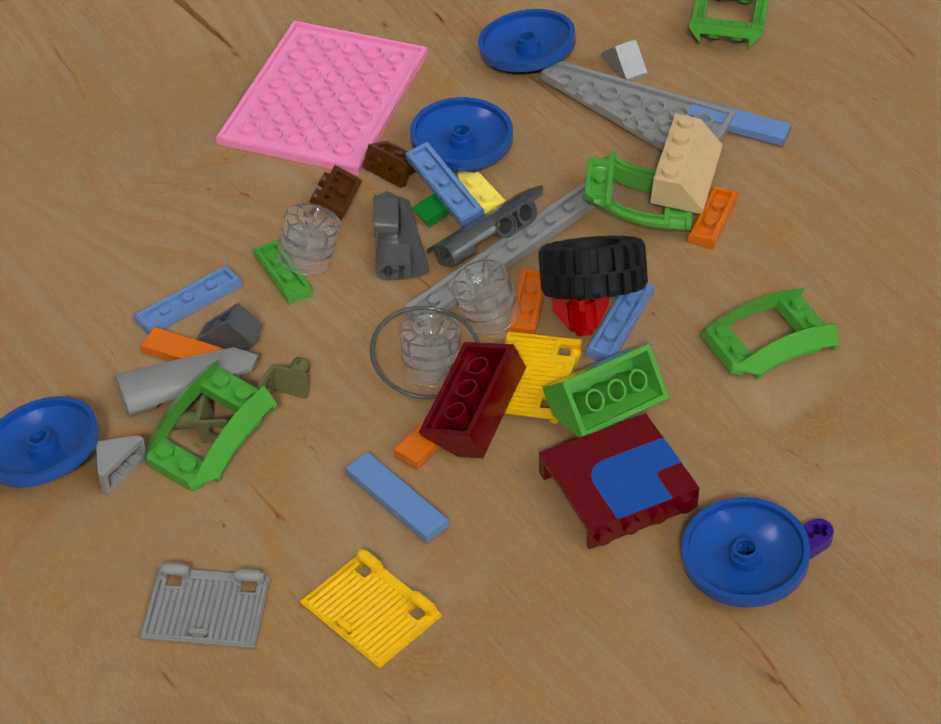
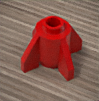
[551,297,609,336]

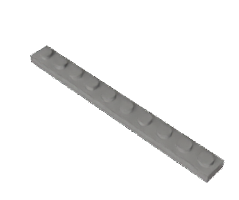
[404,181,615,328]

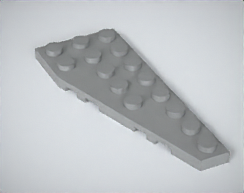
[541,61,736,150]

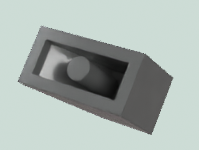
[196,303,263,350]

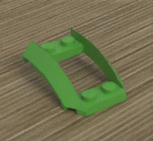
[689,0,769,48]
[584,152,692,233]
[701,288,838,379]
[145,360,277,491]

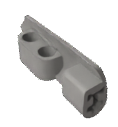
[115,347,258,417]

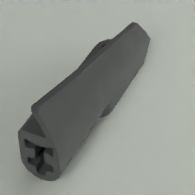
[426,185,544,267]
[374,191,429,281]

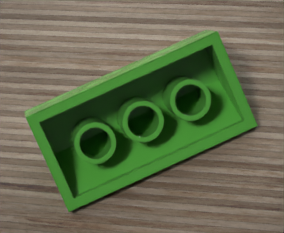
[542,343,669,438]

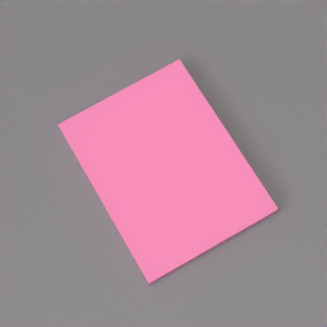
[216,21,428,175]

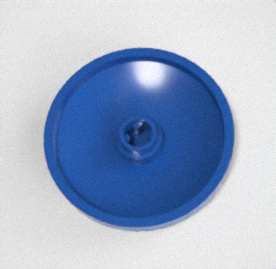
[478,9,576,72]
[410,97,513,171]
[0,396,100,488]
[682,497,810,608]

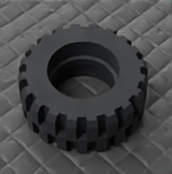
[538,235,648,300]

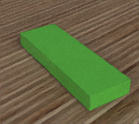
[253,239,313,305]

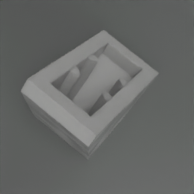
[601,39,647,81]
[96,435,146,496]

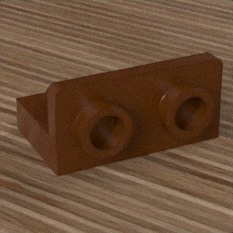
[363,141,416,188]
[309,165,362,220]

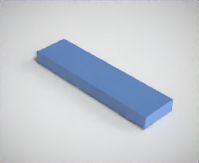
[689,99,791,146]
[405,142,484,227]
[134,265,242,335]
[586,283,655,361]
[345,452,449,544]

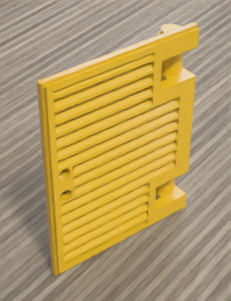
[504,332,582,424]
[300,549,442,669]

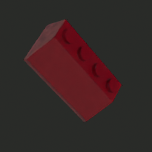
[419,342,526,459]

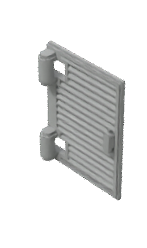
[140,562,271,649]

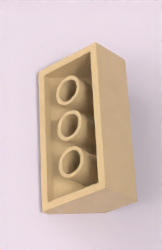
[650,114,723,214]

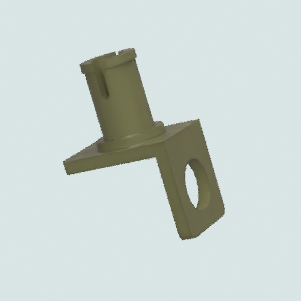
[258,357,310,399]
[173,395,228,443]

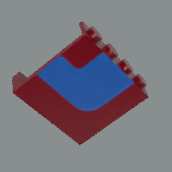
[539,413,700,549]

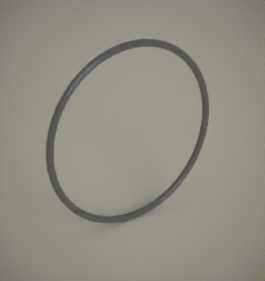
[370,306,480,399]

